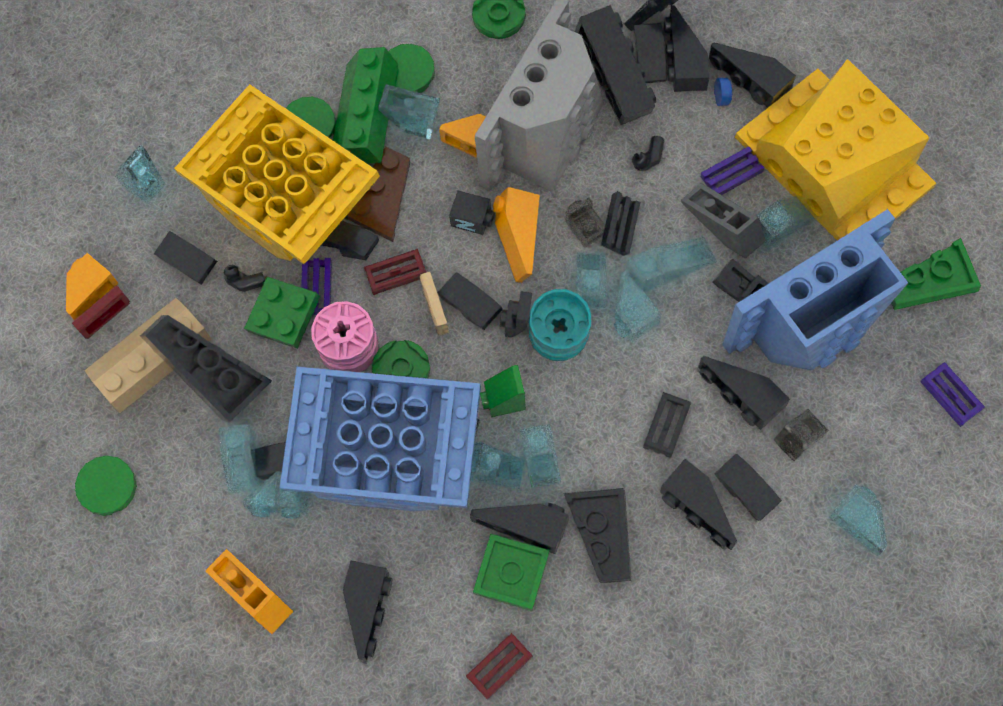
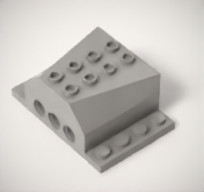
[475,0,604,192]

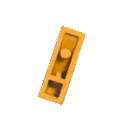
[493,187,540,283]
[205,549,293,634]

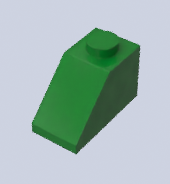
[480,365,526,418]

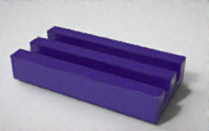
[700,146,764,195]
[301,258,332,315]
[920,362,985,427]

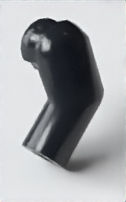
[632,136,664,171]
[223,265,265,292]

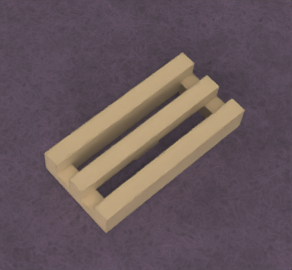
[420,272,449,336]

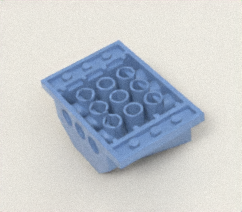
[722,209,908,370]
[280,367,481,511]

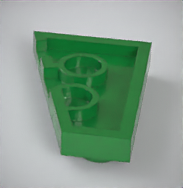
[891,238,981,310]

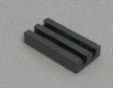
[601,191,641,256]
[643,392,691,458]

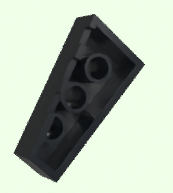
[575,5,656,125]
[140,315,272,423]

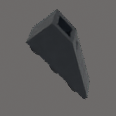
[664,5,709,92]
[709,42,796,108]
[698,356,790,430]
[660,459,737,550]
[343,560,393,664]

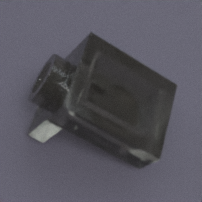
[566,197,605,248]
[774,409,829,461]

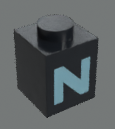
[449,190,495,235]

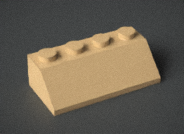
[84,298,212,413]

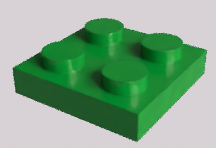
[244,277,320,349]
[473,534,550,611]

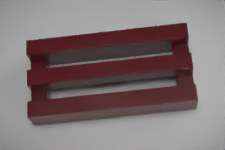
[364,249,426,295]
[72,285,130,339]
[466,633,533,700]

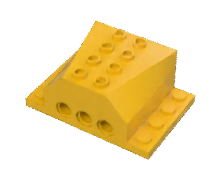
[735,59,936,240]
[174,84,380,264]

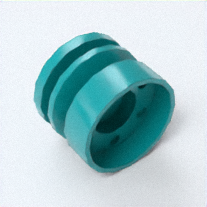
[529,289,591,361]

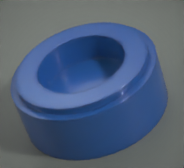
[714,77,732,106]

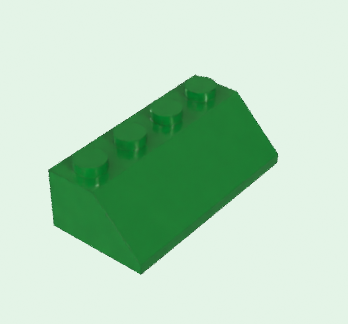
[333,47,398,164]

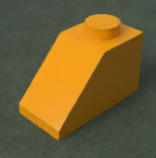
[439,114,486,158]
[66,253,118,320]

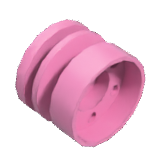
[311,301,378,372]

